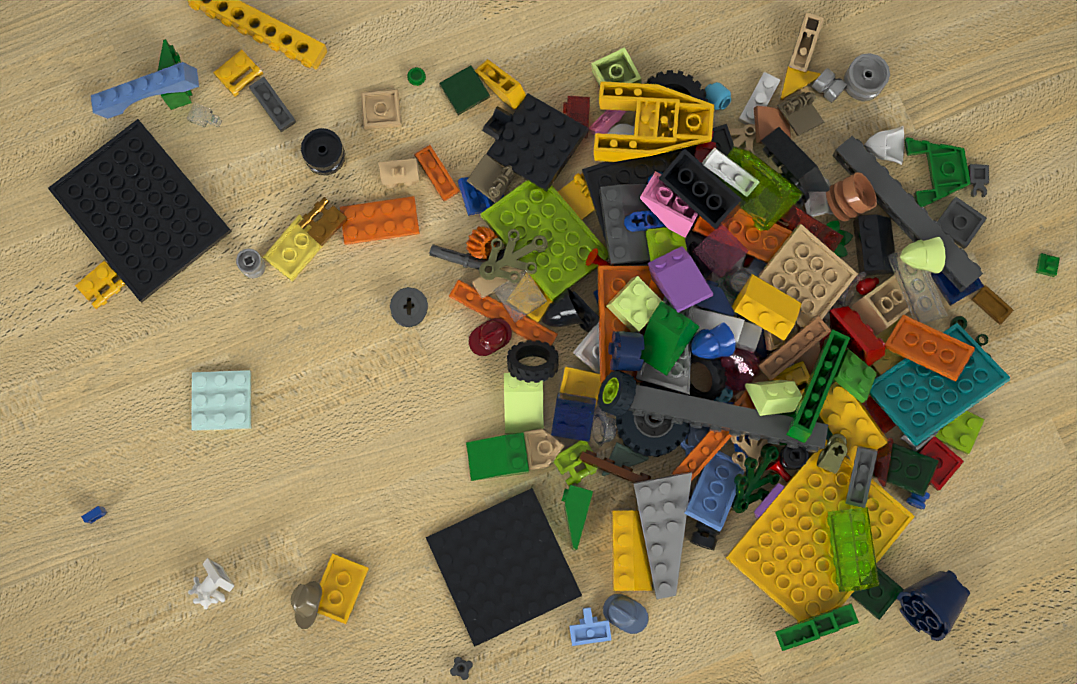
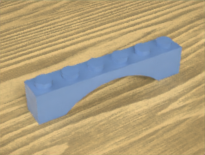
[91,62,199,119]

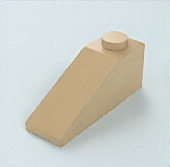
[788,12,824,72]

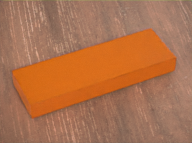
[414,145,460,201]

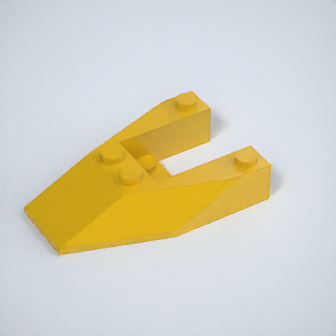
[593,82,714,162]

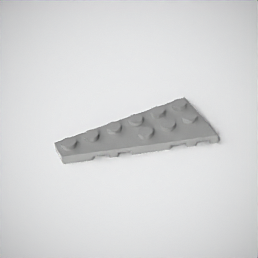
[636,296,693,395]
[633,472,692,599]

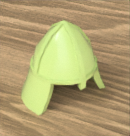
[900,237,946,273]

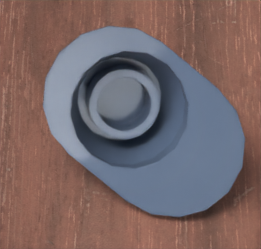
[603,594,648,634]

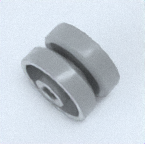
[843,53,890,101]

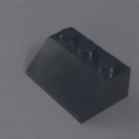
[853,214,898,276]

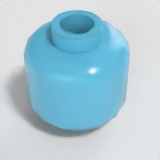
[705,82,731,110]

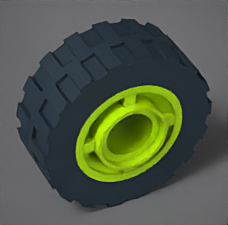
[598,370,636,416]

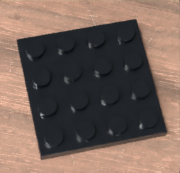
[486,93,589,192]

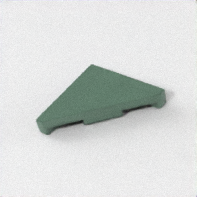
[602,442,649,476]

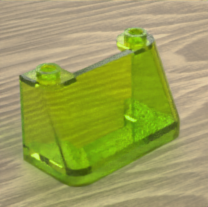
[715,146,803,231]

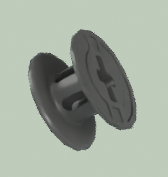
[390,287,428,327]

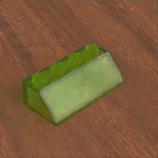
[827,507,880,592]

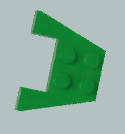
[904,137,971,207]

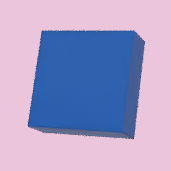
[81,506,107,524]

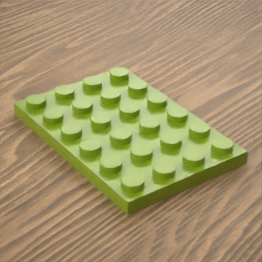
[481,180,609,301]

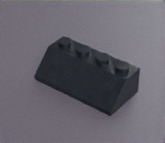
[761,127,830,192]
[659,148,746,229]

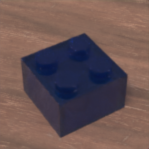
[551,392,596,442]

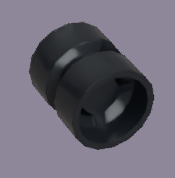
[779,446,808,470]
[690,520,720,551]

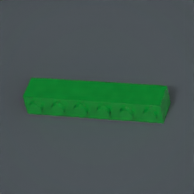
[786,329,850,443]

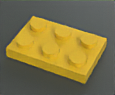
[317,553,369,624]

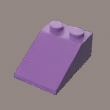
[648,247,713,313]

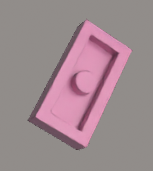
[588,110,627,135]

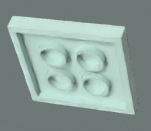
[191,370,251,431]

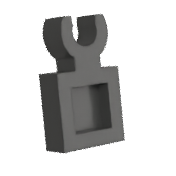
[968,164,989,198]

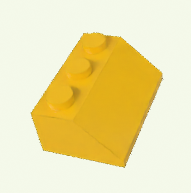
[731,274,802,340]

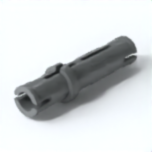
[429,244,487,270]

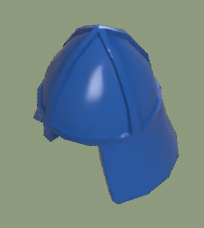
[691,322,736,359]

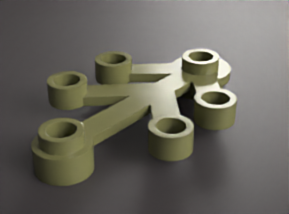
[479,229,548,284]

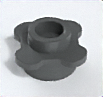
[450,657,473,680]

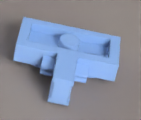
[569,607,612,646]

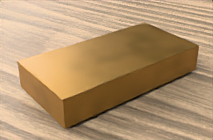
[971,285,1014,325]

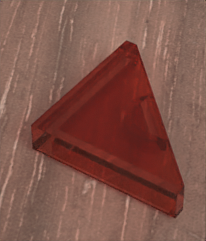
[873,437,894,488]

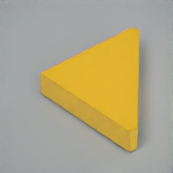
[780,67,821,100]

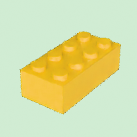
[819,381,888,464]

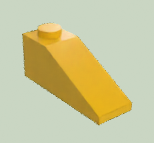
[475,59,526,110]

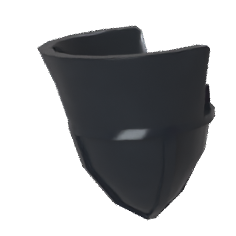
[542,288,584,327]

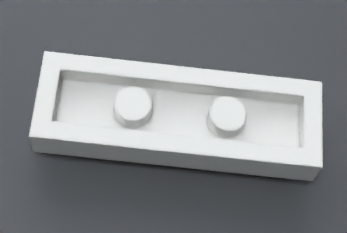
[738,72,780,125]
[702,147,759,197]

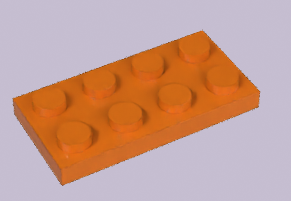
[340,196,420,245]
[885,315,975,382]

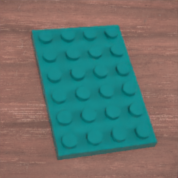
[869,323,1010,446]

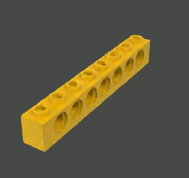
[187,0,328,70]

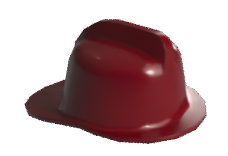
[469,318,512,356]

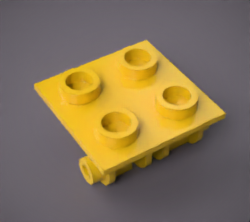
[558,173,595,220]

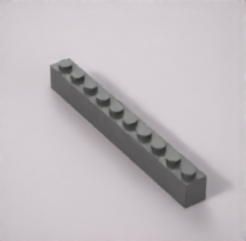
[833,136,983,293]
[628,385,828,452]

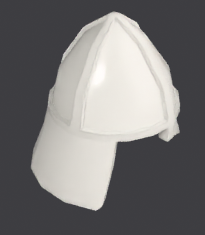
[864,126,904,165]

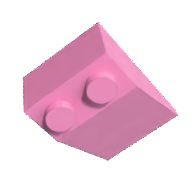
[640,171,698,237]

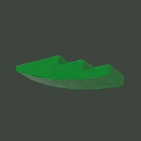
[775,603,859,651]

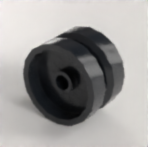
[301,128,346,176]

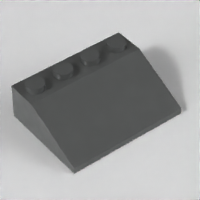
[599,184,653,266]

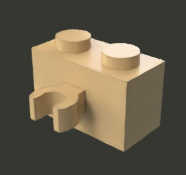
[379,158,420,188]

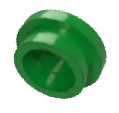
[407,67,426,86]

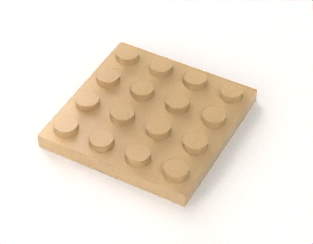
[757,224,858,328]

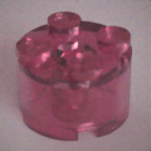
[720,347,760,391]

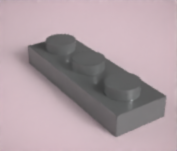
[249,77,296,132]
[845,446,878,508]

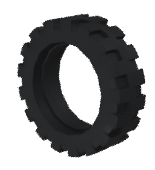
[507,340,559,383]
[680,353,727,400]

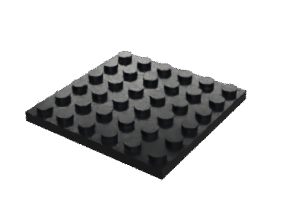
[426,488,582,647]

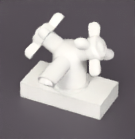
[188,558,234,609]

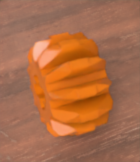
[466,226,498,259]

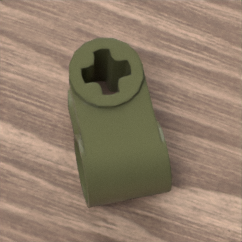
[817,434,847,474]

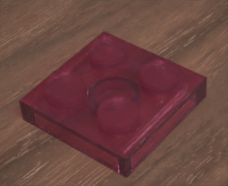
[693,225,748,278]

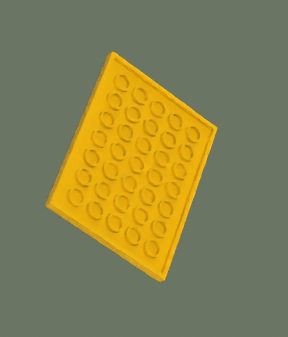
[725,440,915,622]

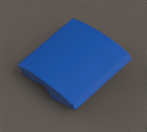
[458,177,504,216]

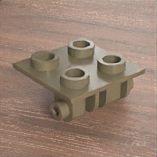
[777,92,824,136]
[467,154,515,203]

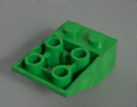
[158,39,193,110]

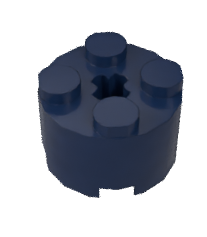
[608,331,644,371]

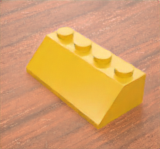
[611,510,652,591]

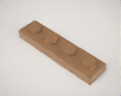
[757,315,831,381]

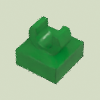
[1035,253,1060,277]

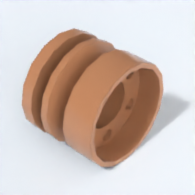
[826,172,877,222]

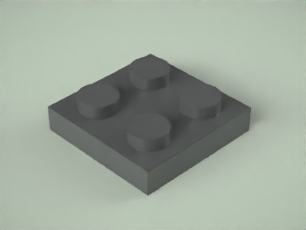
[937,197,987,249]

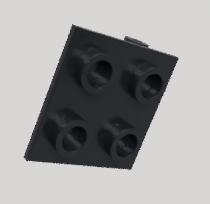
[570,291,600,333]

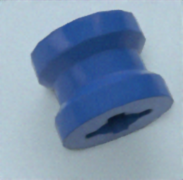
[906,492,930,510]

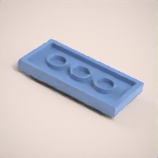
[684,451,745,532]

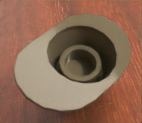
[291,581,322,629]

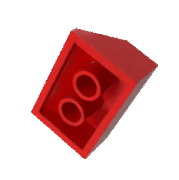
[830,306,886,366]

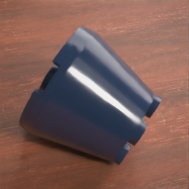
[897,570,970,641]

